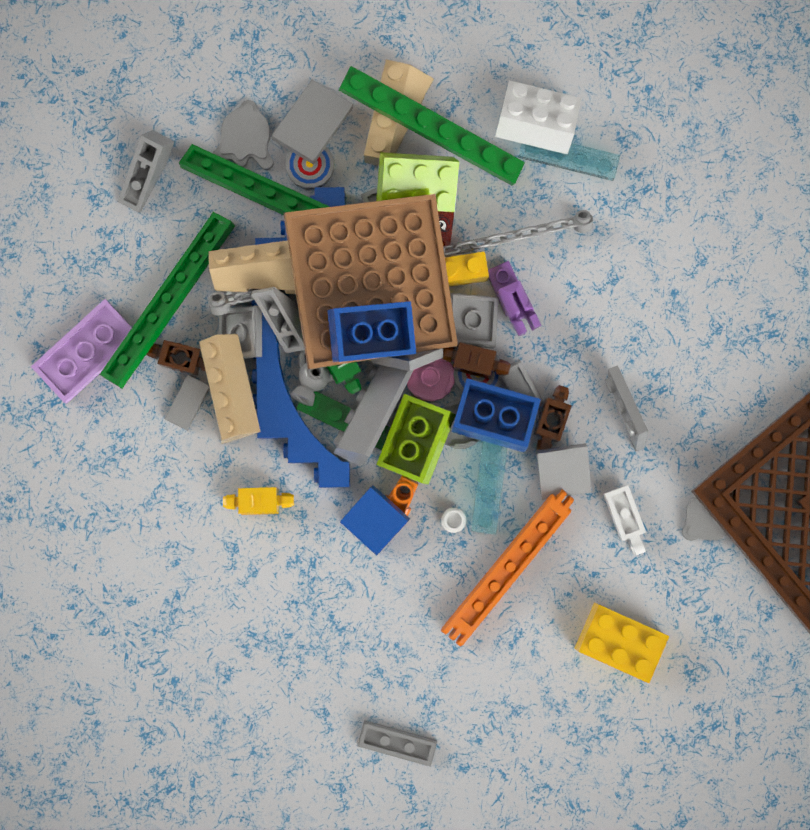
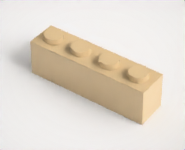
[364,59,434,166]
[209,240,296,294]
[199,334,261,444]

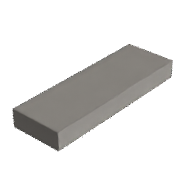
[357,720,437,767]

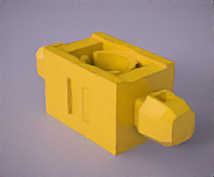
[223,487,294,515]

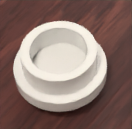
[441,508,466,533]

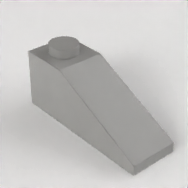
[117,130,175,213]
[251,287,305,353]

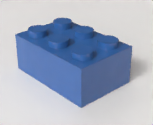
[327,301,416,362]
[452,378,541,453]

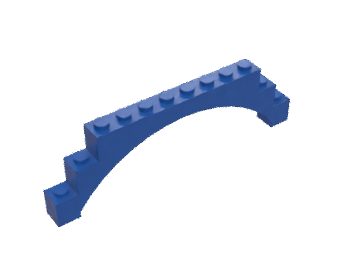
[251,187,350,488]

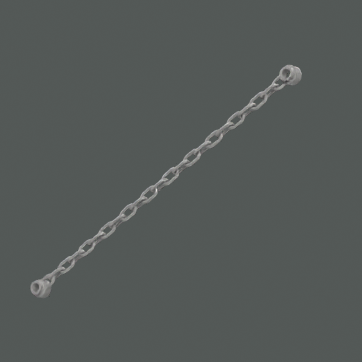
[208,210,593,315]

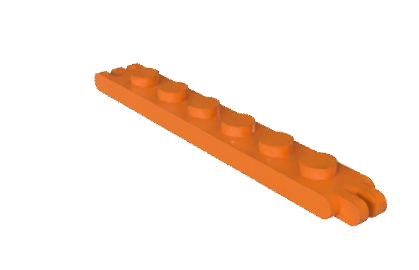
[441,489,574,647]

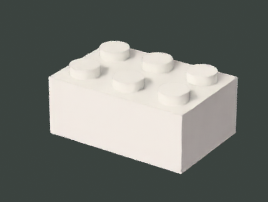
[495,80,581,154]

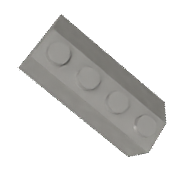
[333,365,414,467]

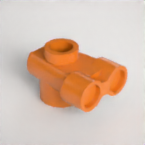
[385,475,419,516]

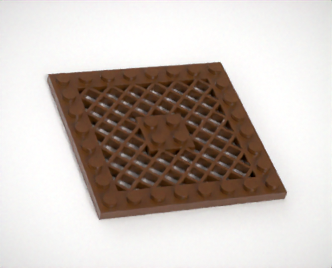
[691,391,810,634]

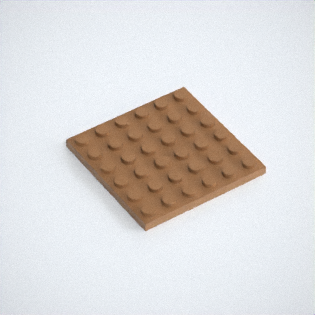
[283,194,458,369]

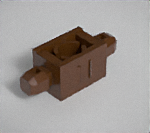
[146,340,206,376]
[441,342,511,380]
[533,385,572,450]

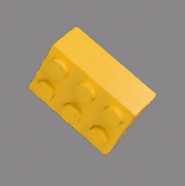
[575,602,670,683]

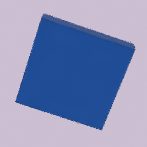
[340,485,410,556]

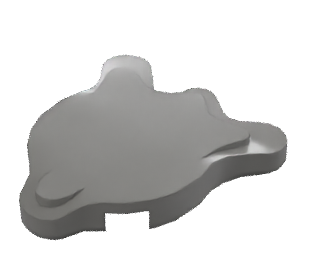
[213,100,274,170]
[682,472,750,541]

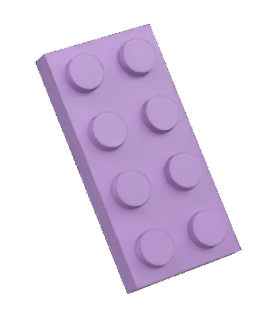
[31,299,132,404]

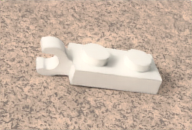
[603,485,646,555]

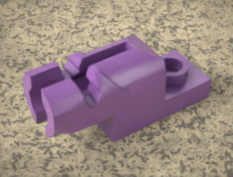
[488,261,542,336]

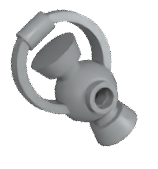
[290,350,334,406]

